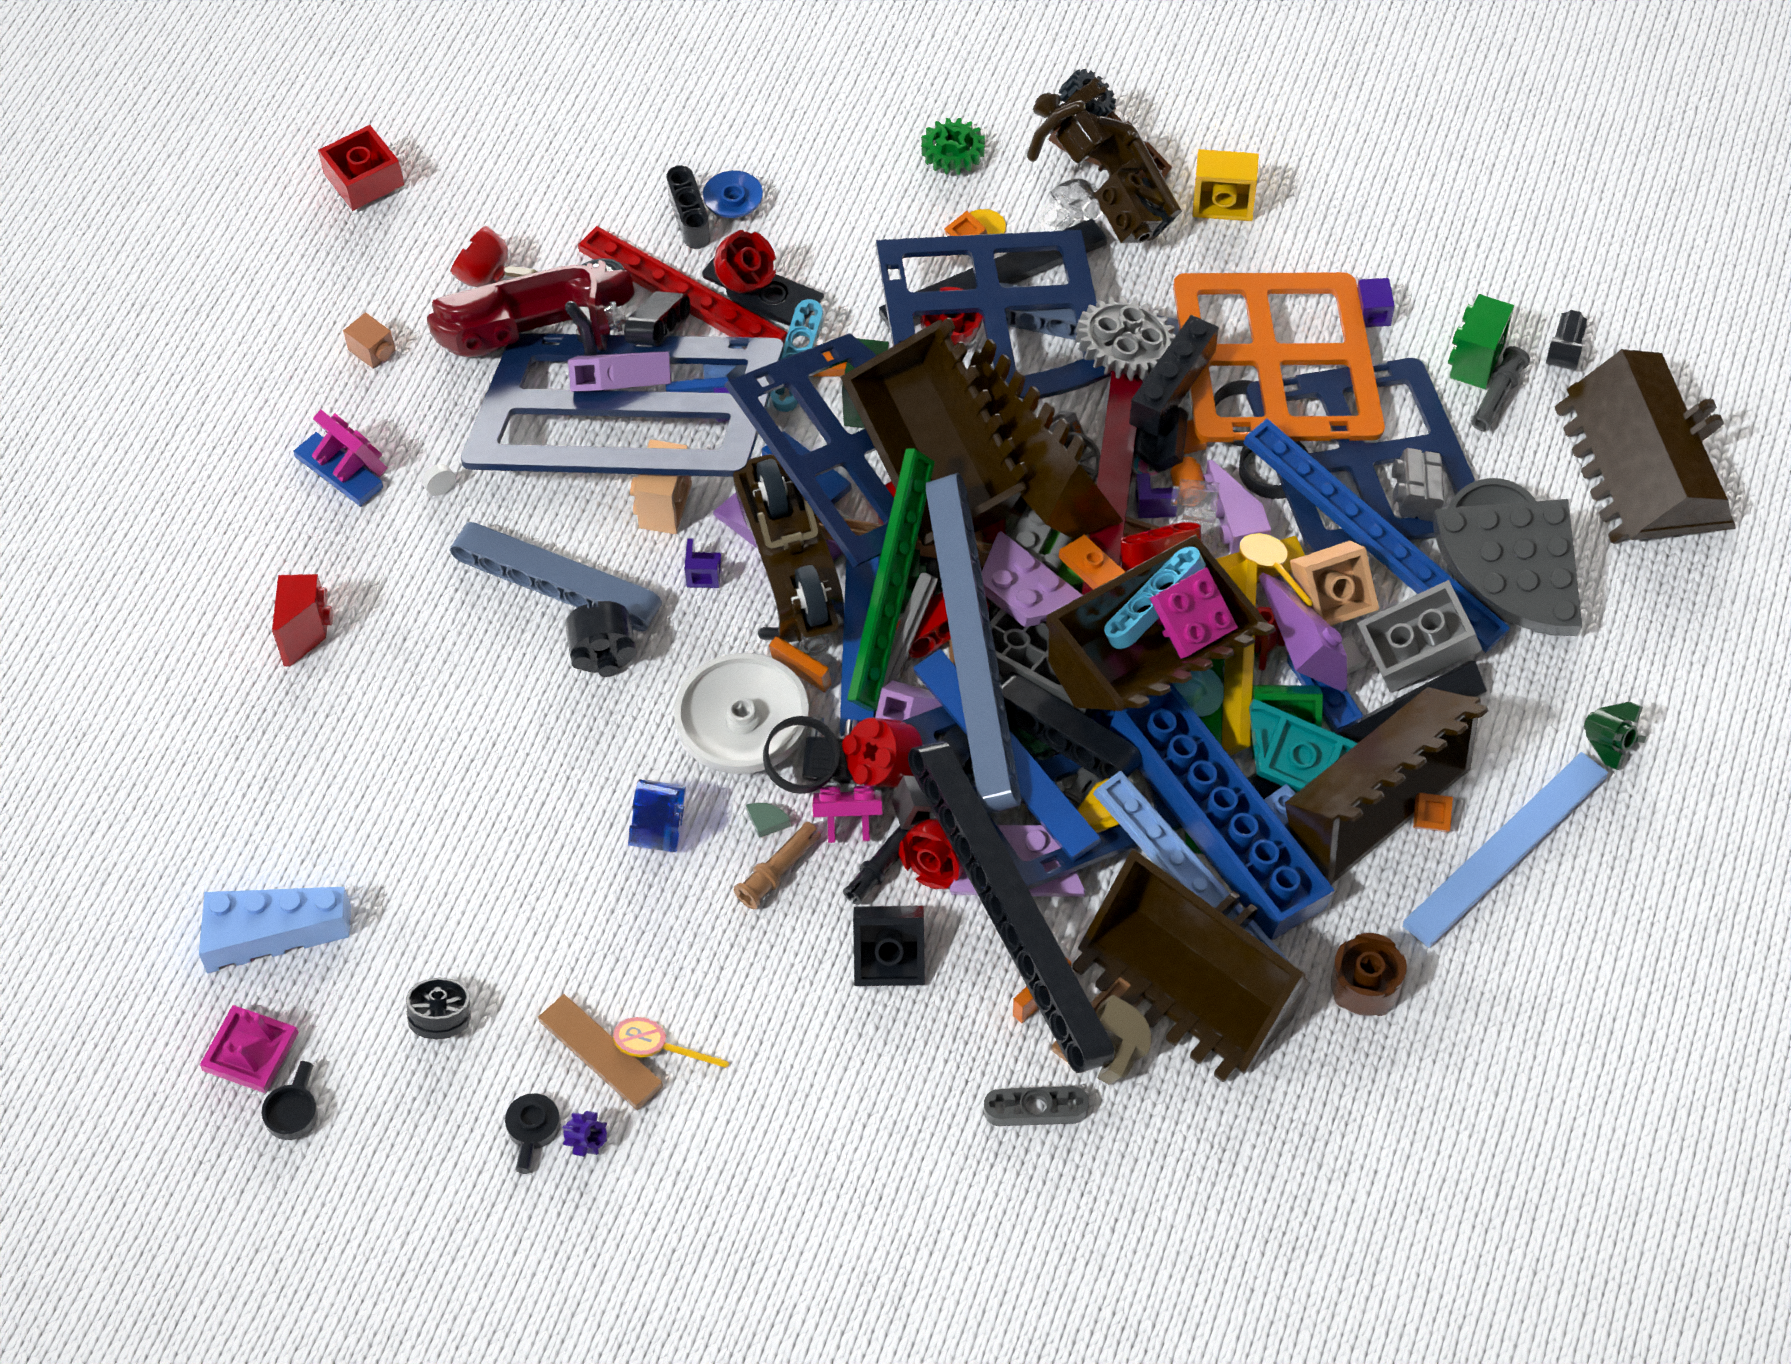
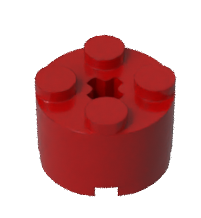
[842,717,923,788]

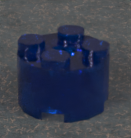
[628,779,686,853]

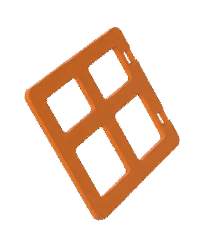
[1173,272,1385,442]

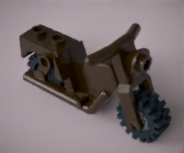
[1027,69,1182,244]

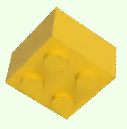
[1192,149,1259,221]

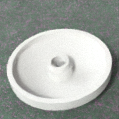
[674,653,809,774]

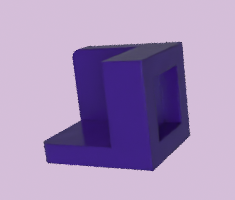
[1357,278,1395,328]
[1135,473,1178,519]
[684,538,721,588]

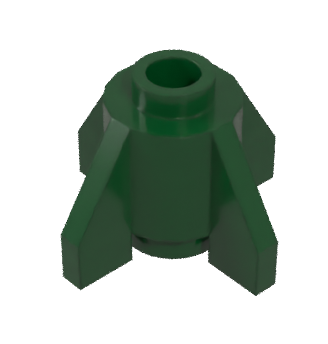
[1584,702,1646,770]

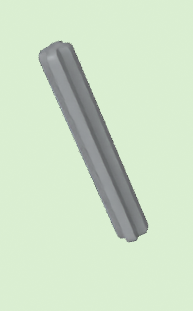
[883,573,938,687]

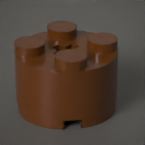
[1331,933,1407,1016]

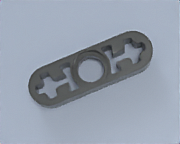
[984,1086,1089,1126]

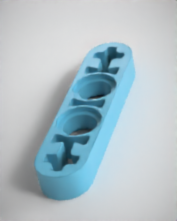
[770,299,824,412]
[1104,547,1206,649]

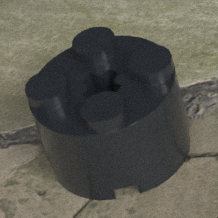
[566,601,637,677]

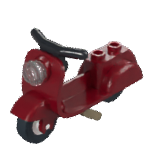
[427,258,635,357]

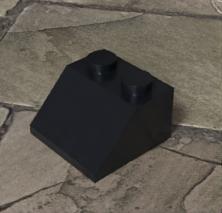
[853,906,925,986]

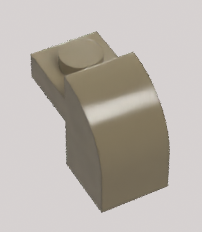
[1096,995,1151,1085]

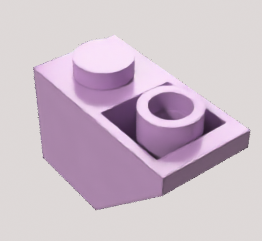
[875,680,942,721]

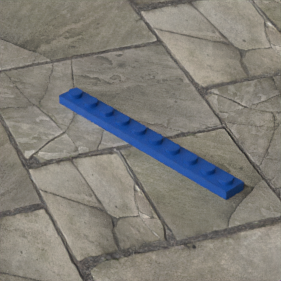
[1243,418,1510,653]

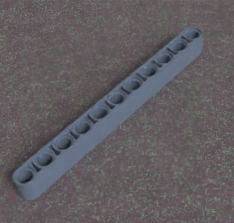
[926,473,1021,815]

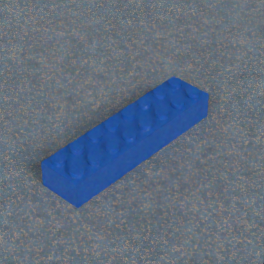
[1109,683,1335,940]

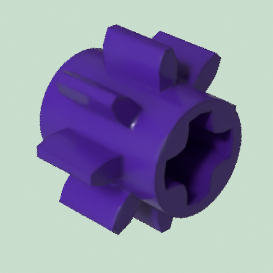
[562,1111,608,1157]

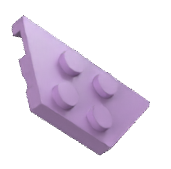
[981,531,1083,627]
[950,825,1085,897]

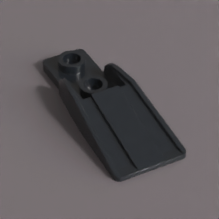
[702,256,824,326]

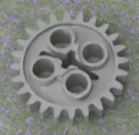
[1075,297,1176,381]

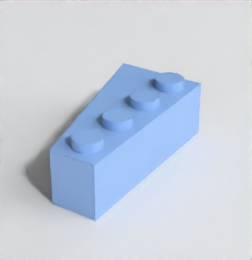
[199,887,351,974]

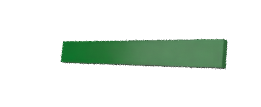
[847,449,935,711]

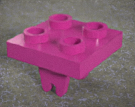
[312,409,387,483]
[1150,567,1238,659]
[812,785,882,843]
[200,1005,299,1094]

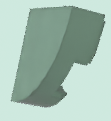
[746,803,791,838]

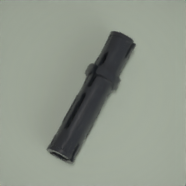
[843,826,909,905]

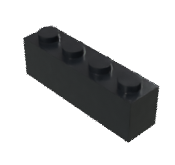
[1129,315,1219,436]

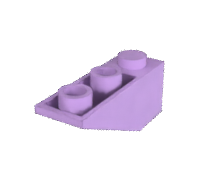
[568,352,671,392]
[1203,460,1271,554]

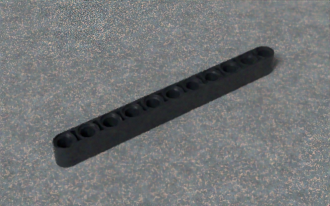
[908,741,1114,1073]

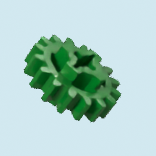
[921,118,985,175]

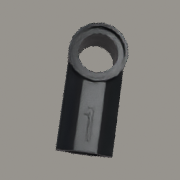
[1545,310,1587,371]

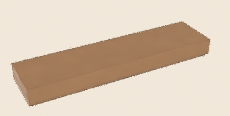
[538,994,663,1111]

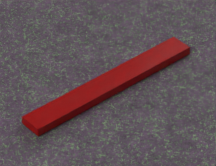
[578,226,788,347]

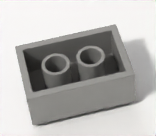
[1357,580,1482,693]

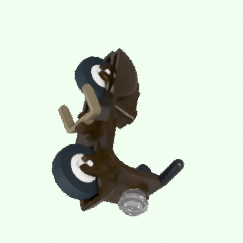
[733,454,844,656]

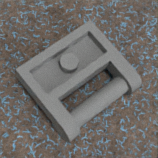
[1010,504,1072,574]

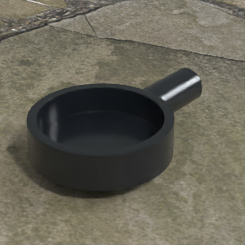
[261,1061,318,1140]
[505,1093,561,1174]

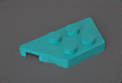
[1249,699,1358,792]

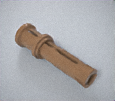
[733,822,821,910]

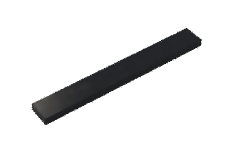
[879,218,1107,330]
[1247,660,1487,799]

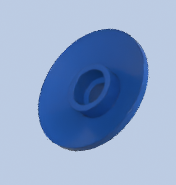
[703,170,763,218]

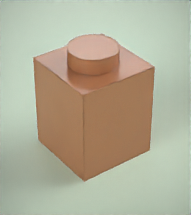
[343,312,396,369]

